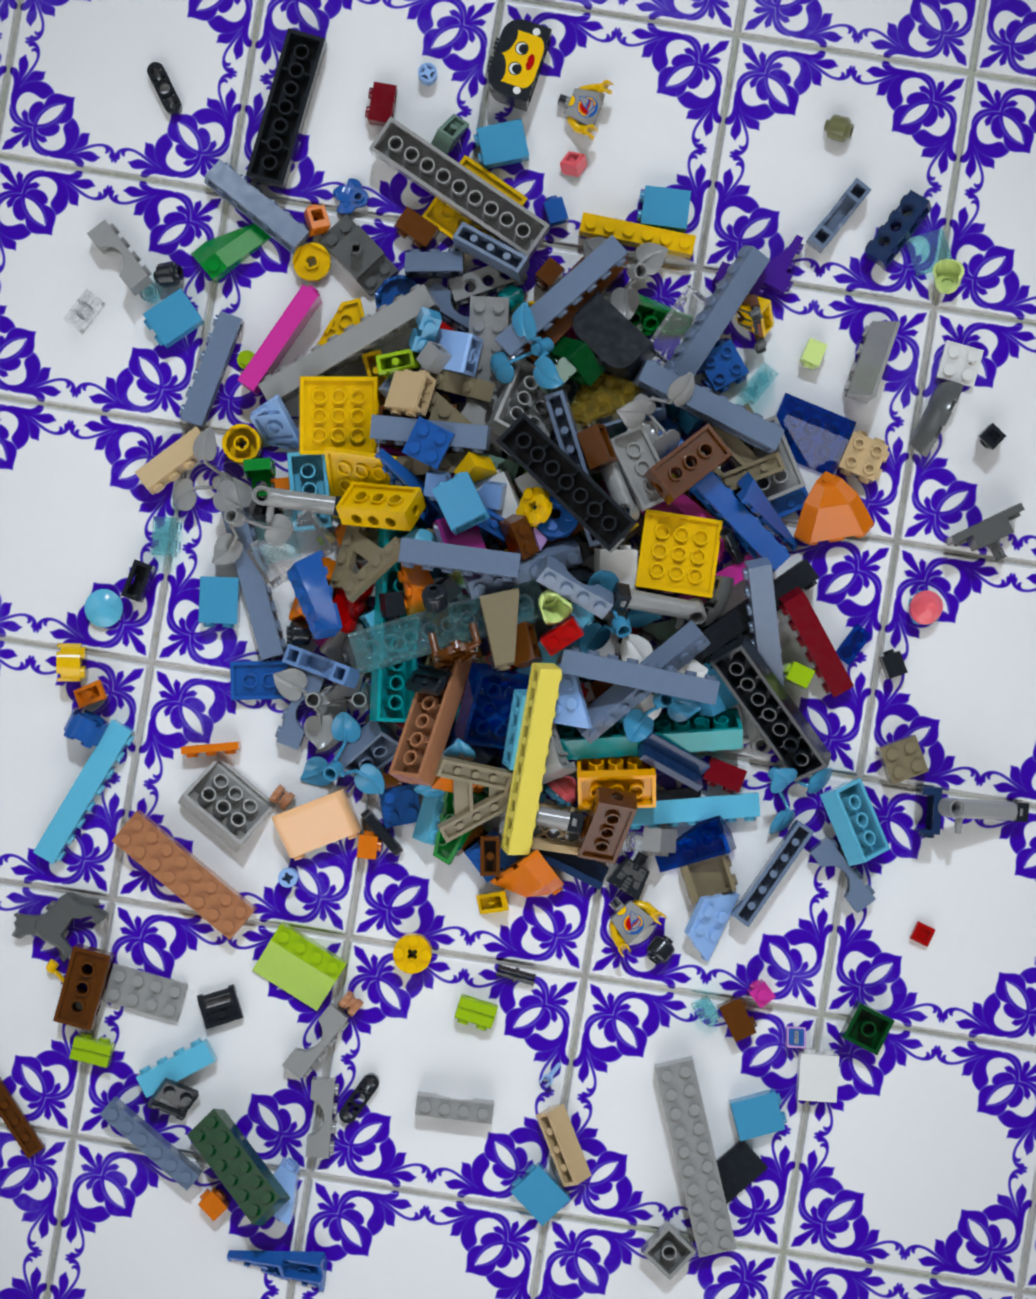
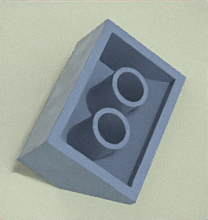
[405,248,464,279]
[334,721,400,777]

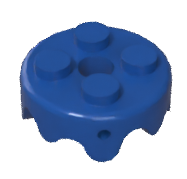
[375,275,417,309]
[534,494,579,541]

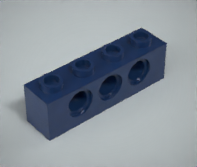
[865,190,932,269]

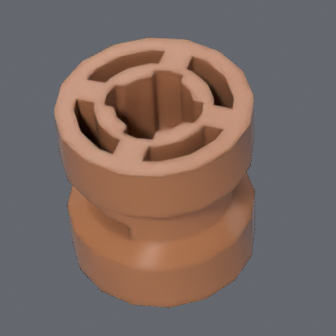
[269,784,296,811]
[337,990,364,1017]

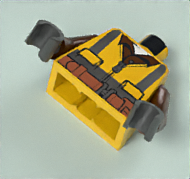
[736,294,774,354]

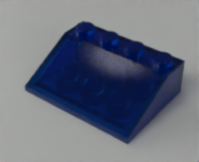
[775,393,857,474]
[452,662,530,749]

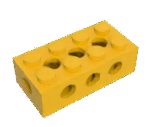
[336,482,427,531]

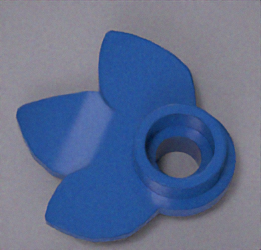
[333,178,369,214]

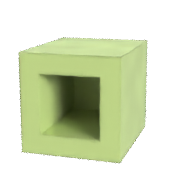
[799,338,828,370]

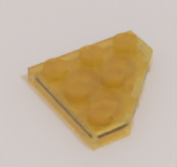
[571,373,642,426]

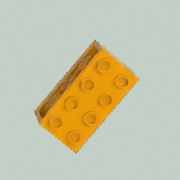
[577,756,656,810]

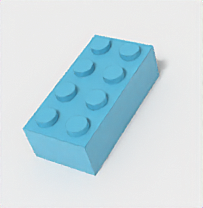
[287,452,334,532]
[820,778,890,866]

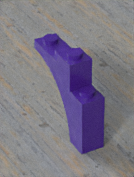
[712,235,804,297]

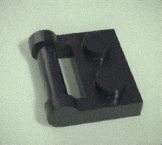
[197,984,244,1029]
[148,1078,199,1121]

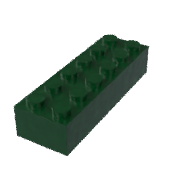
[187,1109,291,1225]

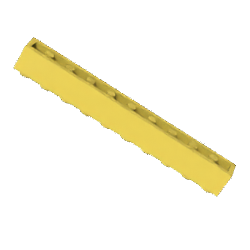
[500,663,562,855]

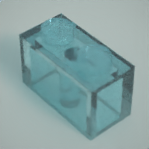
[737,362,778,406]
[151,516,182,557]

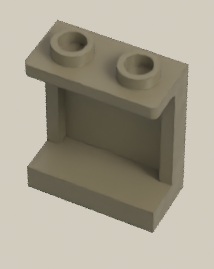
[679,852,738,904]

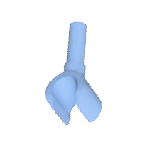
[539,1062,561,1088]

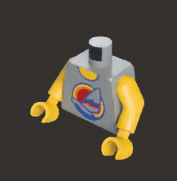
[557,80,614,139]
[609,897,667,957]

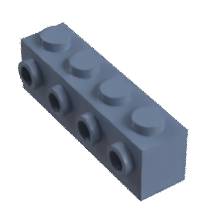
[453,222,530,282]

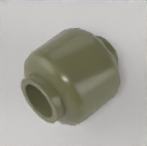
[824,115,854,142]

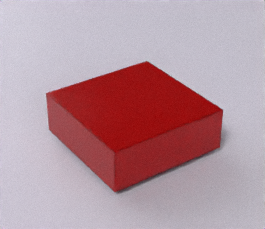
[909,921,935,947]

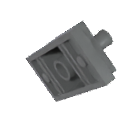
[319,214,399,297]
[944,503,1025,562]

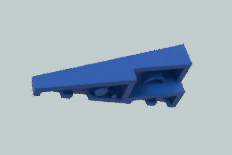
[375,449,444,529]
[736,472,798,551]
[227,1250,327,1292]

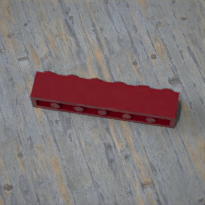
[778,587,854,698]

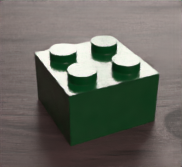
[549,336,605,386]
[840,1000,894,1055]

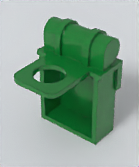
[243,458,276,496]

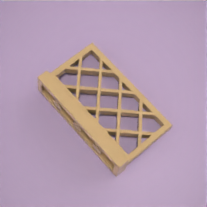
[530,802,589,855]

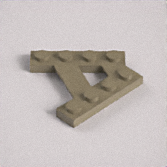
[397,390,472,476]
[701,423,786,491]
[329,525,401,603]
[434,755,513,843]

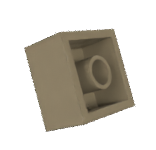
[876,735,929,785]

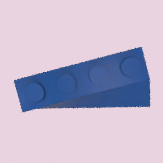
[286,550,343,640]

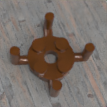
[428,622,482,669]

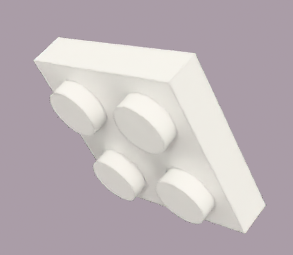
[935,340,984,388]

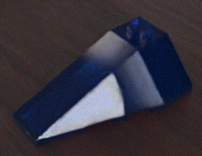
[655,815,736,873]

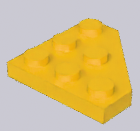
[316,298,374,358]

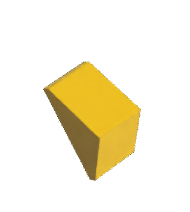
[454,452,497,482]
[476,889,509,914]

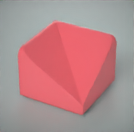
[560,151,587,177]

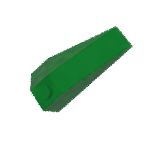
[191,223,272,284]
[629,294,693,336]
[433,791,489,865]

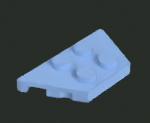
[250,395,299,450]
[553,663,592,729]
[684,892,739,962]

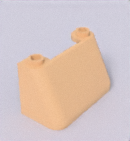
[272,787,362,861]

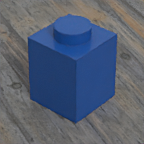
[543,195,569,228]

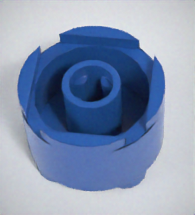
[63,707,109,748]

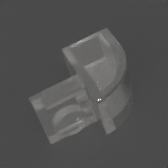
[621,831,649,852]

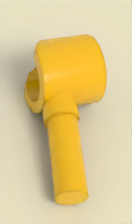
[46,959,65,983]

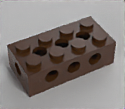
[644,423,733,505]
[577,786,637,864]
[53,943,115,1031]

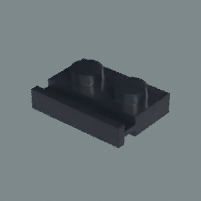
[405,664,452,696]

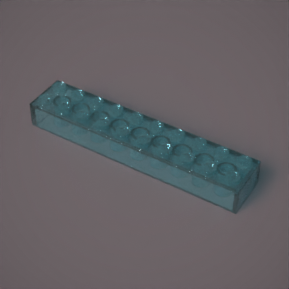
[348,579,547,675]

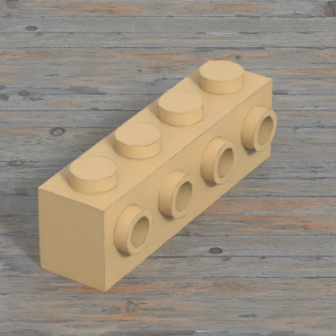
[135,426,202,495]
[536,1103,592,1187]

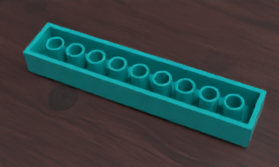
[369,527,423,722]
[555,708,743,760]

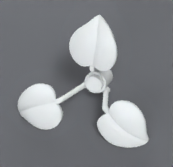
[620,634,708,720]

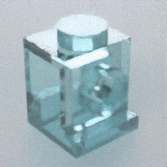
[691,995,720,1027]

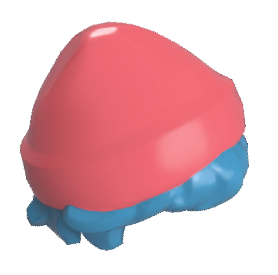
[908,590,943,625]
[544,776,578,808]

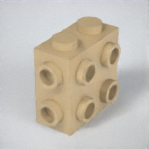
[384,369,437,418]
[836,430,890,484]

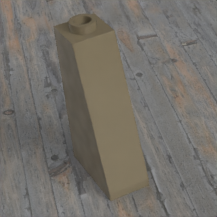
[479,588,519,671]

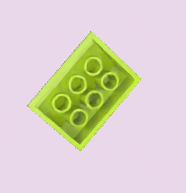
[252,921,348,1011]

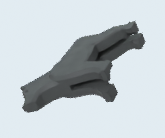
[12,892,109,962]

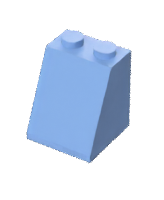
[434,329,484,378]
[273,1157,300,1225]

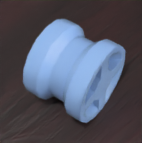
[418,63,438,86]
[278,867,299,888]

